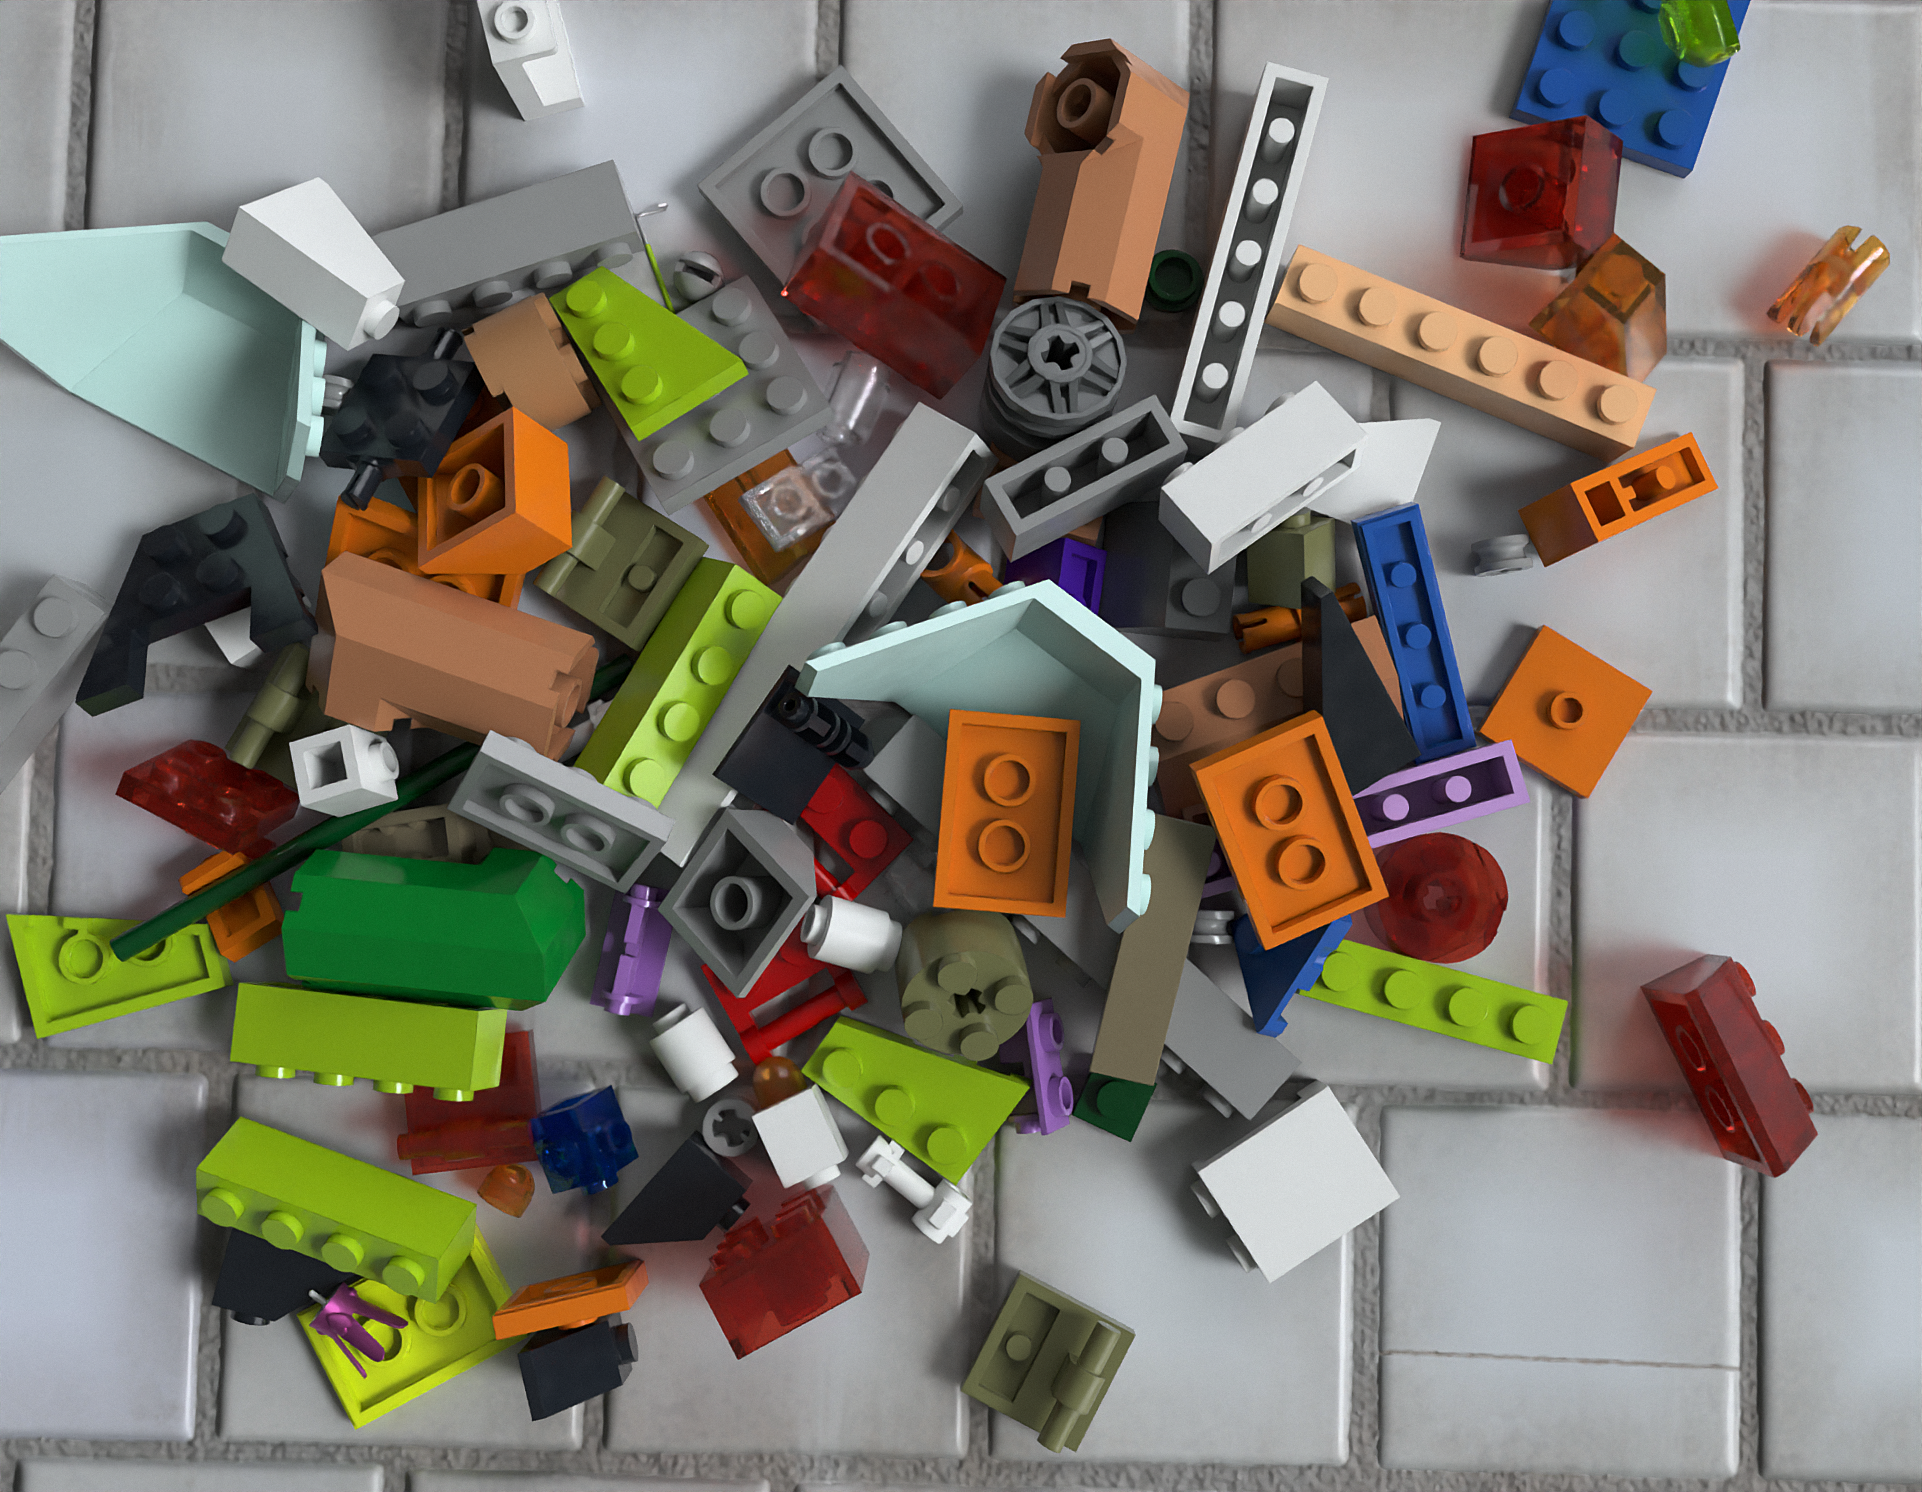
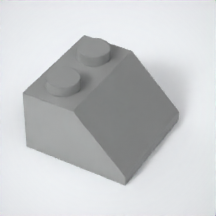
[657,809,817,998]

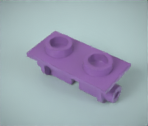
[590,882,673,1018]
[999,997,1073,1135]

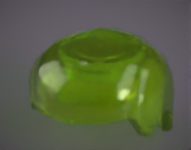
[1658,0,1741,68]

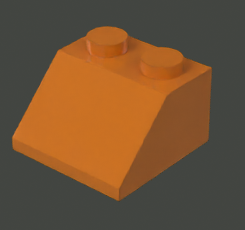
[418,407,572,575]

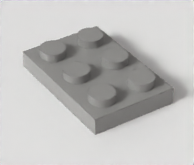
[447,730,676,894]

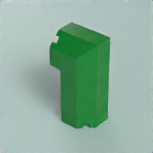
[281,847,586,1011]

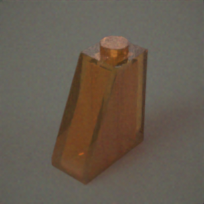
[1528,232,1667,383]

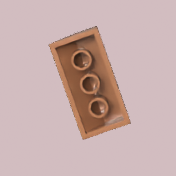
[1150,615,1404,820]

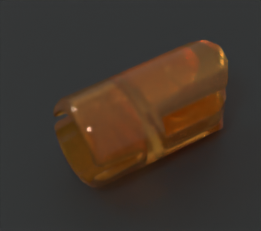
[1766,225,1890,348]

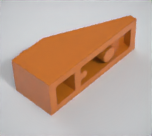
[1517,432,1718,567]

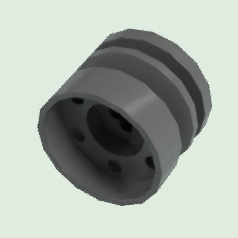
[979,296,1128,463]

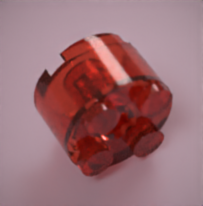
[1363,832,1509,964]

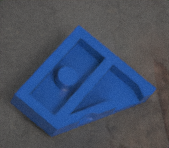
[1230,913,1353,1038]

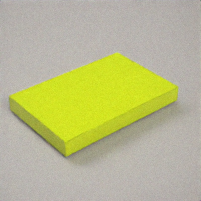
[296,1222,532,1430]

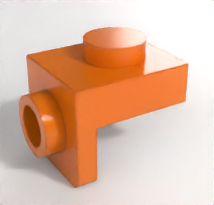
[178,847,284,963]

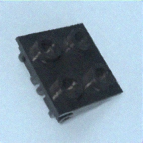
[712,665,874,826]

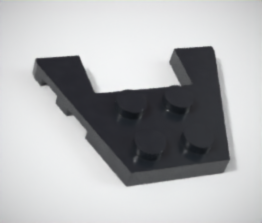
[75,493,318,717]

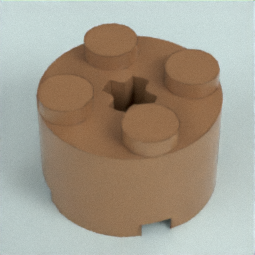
[462,292,603,432]

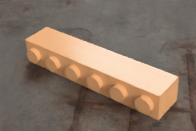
[1263,244,1657,463]

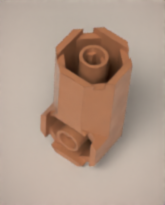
[1012,38,1190,335]
[305,551,599,762]

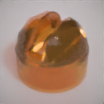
[752,1056,808,1109]
[477,1163,535,1218]

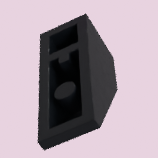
[1301,576,1422,796]

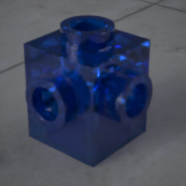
[525,1085,639,1196]

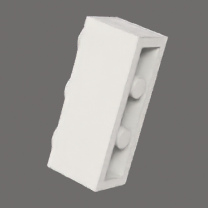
[1158,381,1368,574]

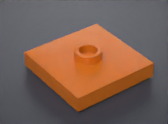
[1474,625,1653,799]
[492,1259,649,1340]

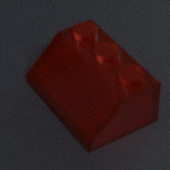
[780,170,1007,400]
[1640,954,1818,1178]

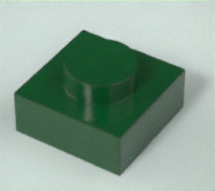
[1071,1072,1157,1142]

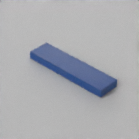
[1350,501,1477,765]

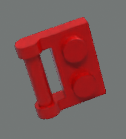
[763,762,914,902]
[700,903,869,1066]

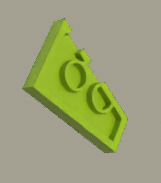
[549,266,749,442]
[6,914,234,1039]
[800,1015,1033,1186]

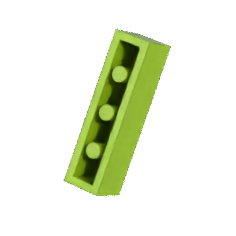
[573,557,783,809]
[1295,939,1569,1065]
[230,981,507,1101]
[196,1116,477,1304]

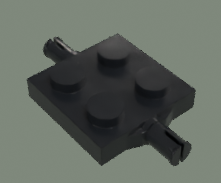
[319,326,485,511]

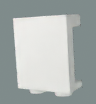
[477,0,585,121]
[1190,1080,1400,1283]

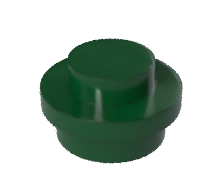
[1144,249,1204,314]

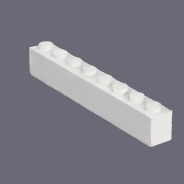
[657,402,999,869]

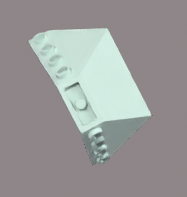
[0,221,327,505]
[795,579,1163,934]

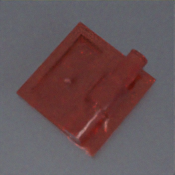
[115,739,300,860]
[397,1029,546,1175]

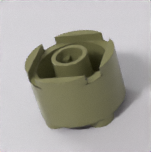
[895,909,1033,1061]

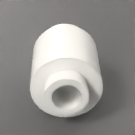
[800,895,902,974]
[648,1003,739,1103]

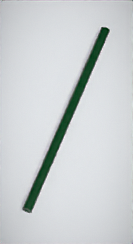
[109,653,633,962]

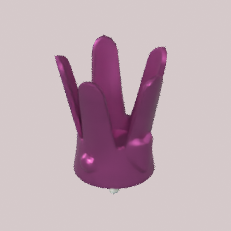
[308,1282,408,1379]

